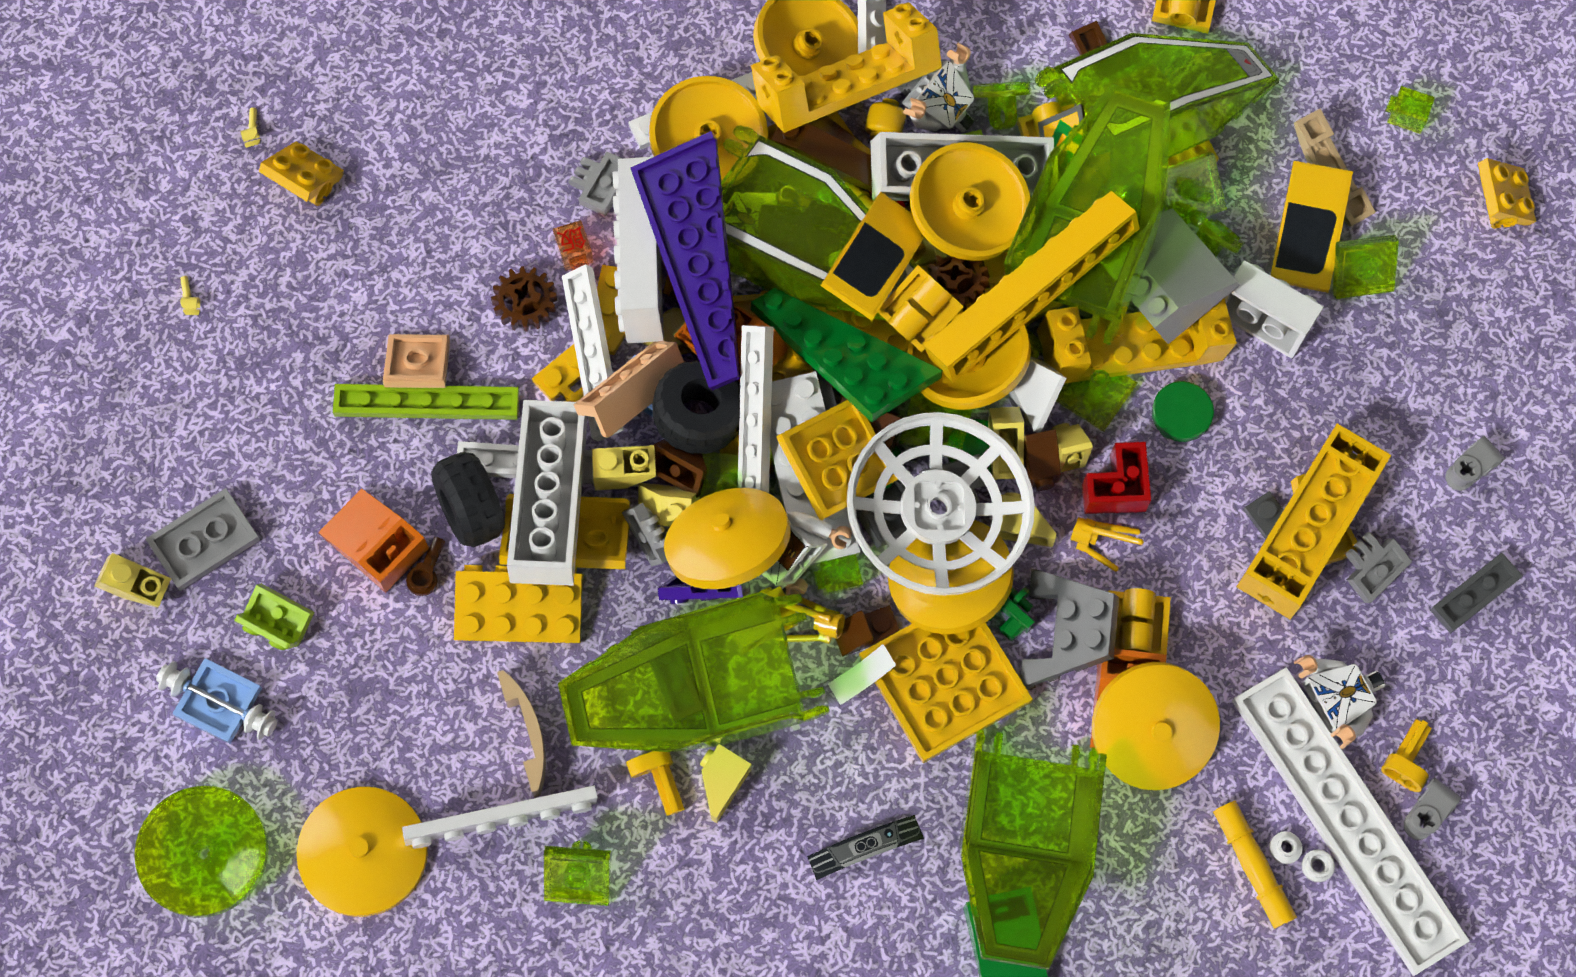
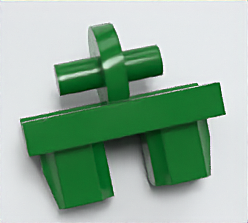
[988,587,1035,641]

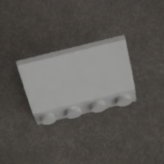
[1099,208,1240,344]

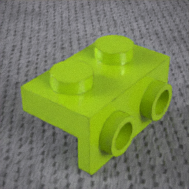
[234,583,315,650]

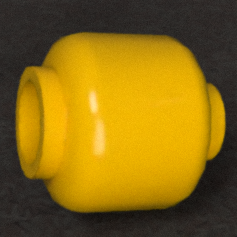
[865,98,906,140]

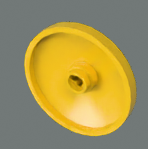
[753,0,858,76]
[649,76,768,190]
[910,142,1031,261]
[907,297,1031,410]
[664,488,791,589]
[888,520,1014,634]
[1092,662,1220,790]
[297,787,428,917]

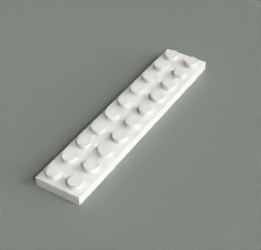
[1232,667,1470,976]

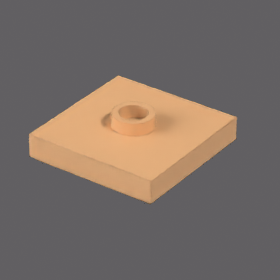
[383,334,450,388]

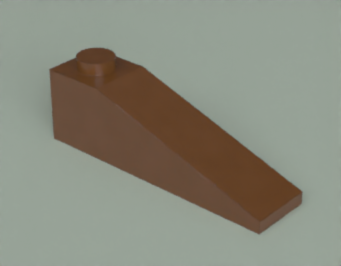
[771,116,872,191]

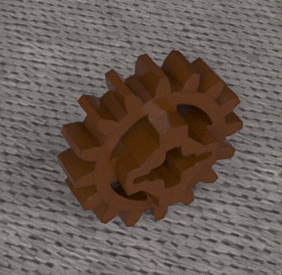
[927,254,990,312]
[491,266,558,332]

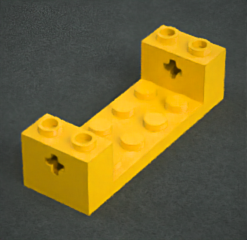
[751,2,942,133]
[1037,298,1237,384]
[1236,423,1391,620]

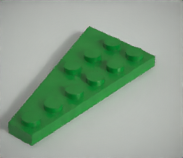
[751,288,943,422]

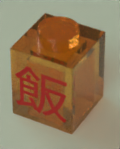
[553,220,593,271]

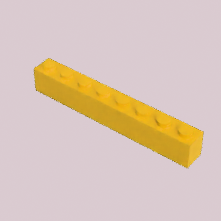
[924,191,1140,383]

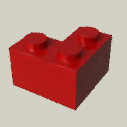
[1082,442,1151,514]

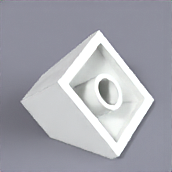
[1008,356,1066,433]

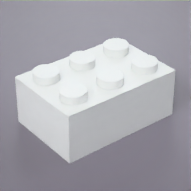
[1225,260,1324,359]

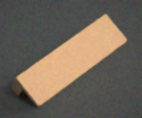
[573,341,684,438]

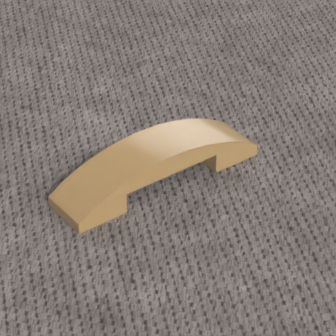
[1294,108,1376,227]
[497,670,546,798]

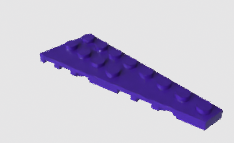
[630,131,741,391]

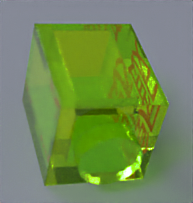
[1385,86,1435,134]
[814,554,863,596]

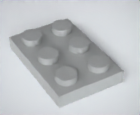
[146,488,260,591]

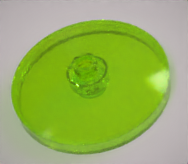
[135,786,268,918]

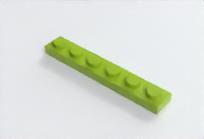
[332,384,519,420]

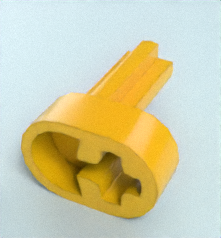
[1381,719,1432,792]
[626,747,685,816]

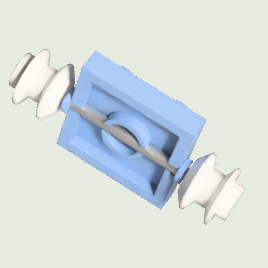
[156,658,277,744]

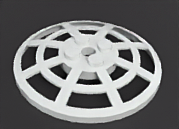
[847,412,1035,596]

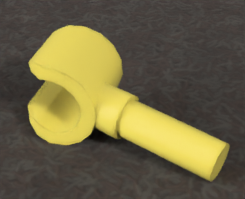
[240,107,260,148]
[180,276,200,315]

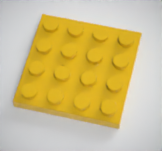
[859,622,1033,764]

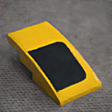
[1270,161,1353,293]
[820,192,924,321]

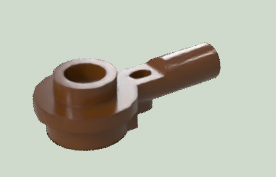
[406,537,445,596]

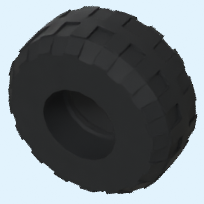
[653,360,740,454]
[431,452,505,547]

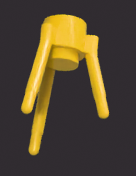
[1070,517,1144,572]
[768,596,845,644]

